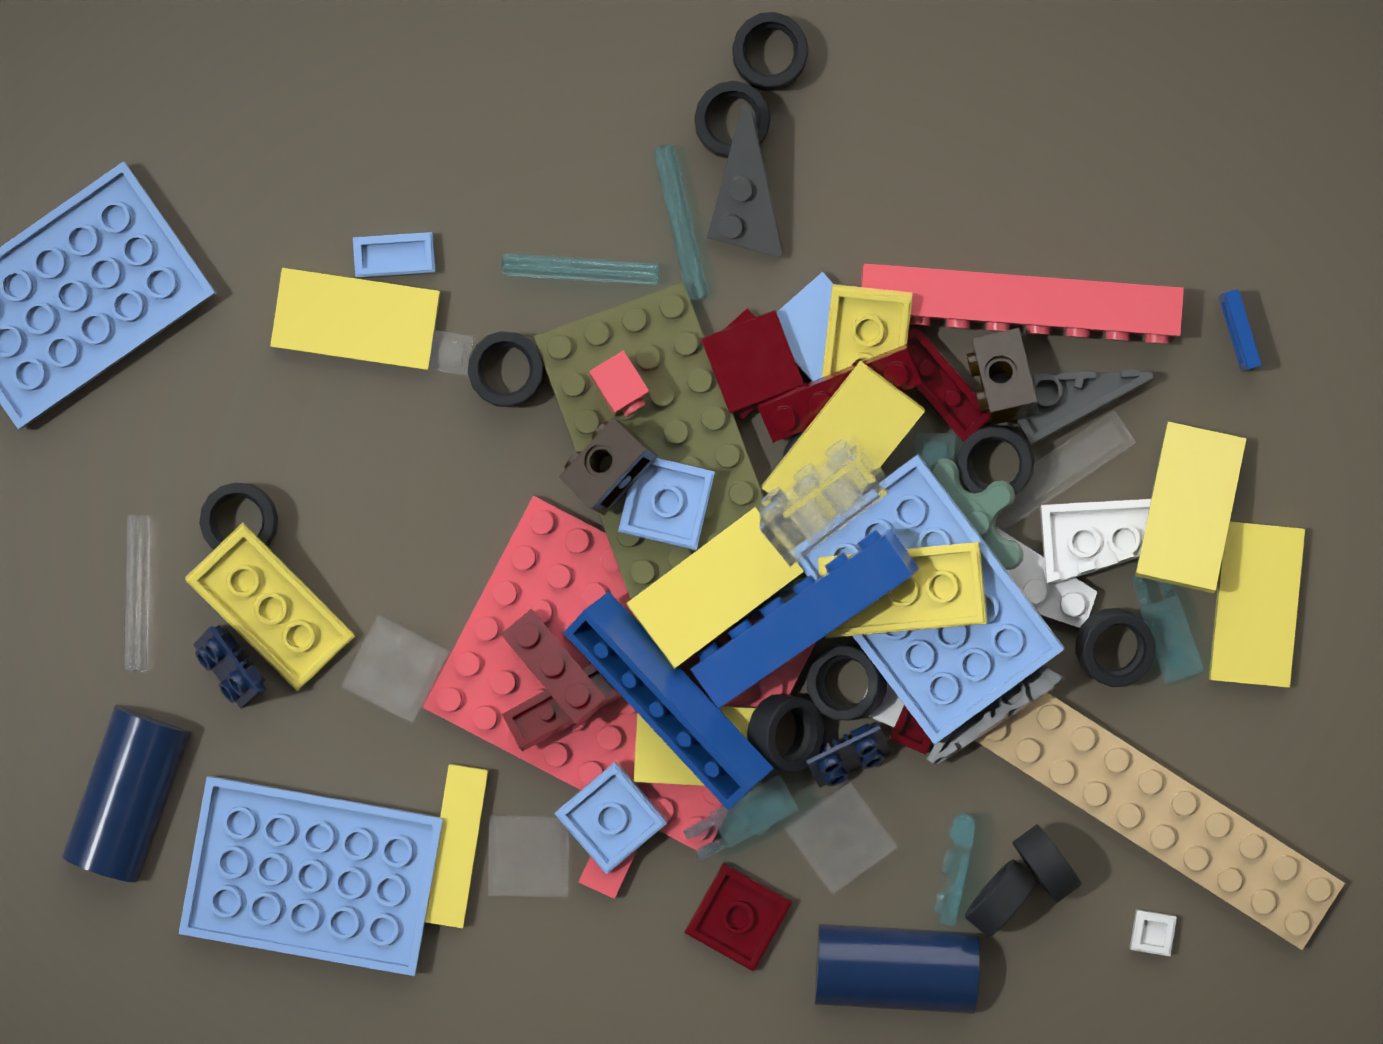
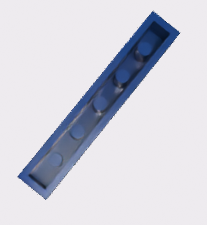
[690,529,919,709]
[563,592,773,810]

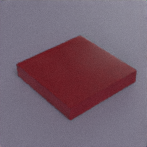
[701,310,804,413]
[684,862,793,972]

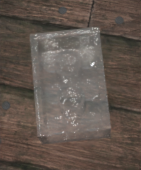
[760,436,887,566]

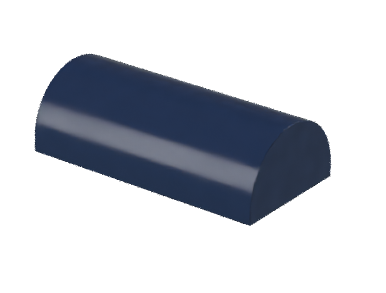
[62,705,191,882]
[814,924,980,1014]

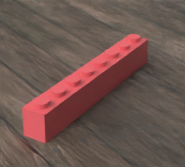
[860,264,1184,344]

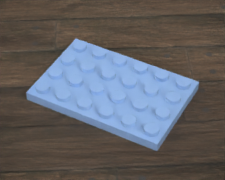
[0,161,217,430]
[789,454,1065,745]
[179,776,443,976]

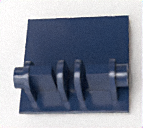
[193,625,266,708]
[807,723,891,788]

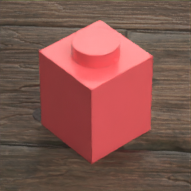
[589,350,649,417]

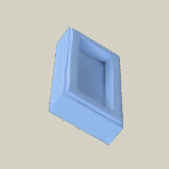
[353,232,436,278]

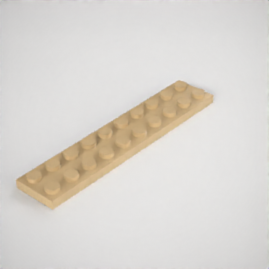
[975,693,1345,950]

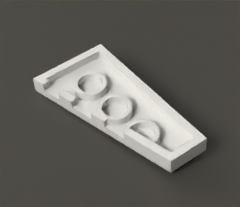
[1040,499,1151,586]
[996,527,1097,628]

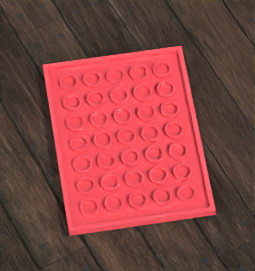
[423,495,816,855]

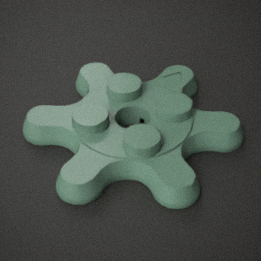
[930,458,1024,570]

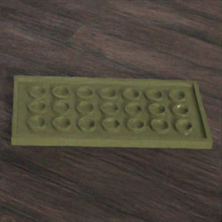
[534,282,795,627]

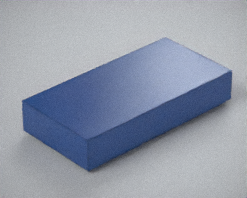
[1218,289,1262,371]

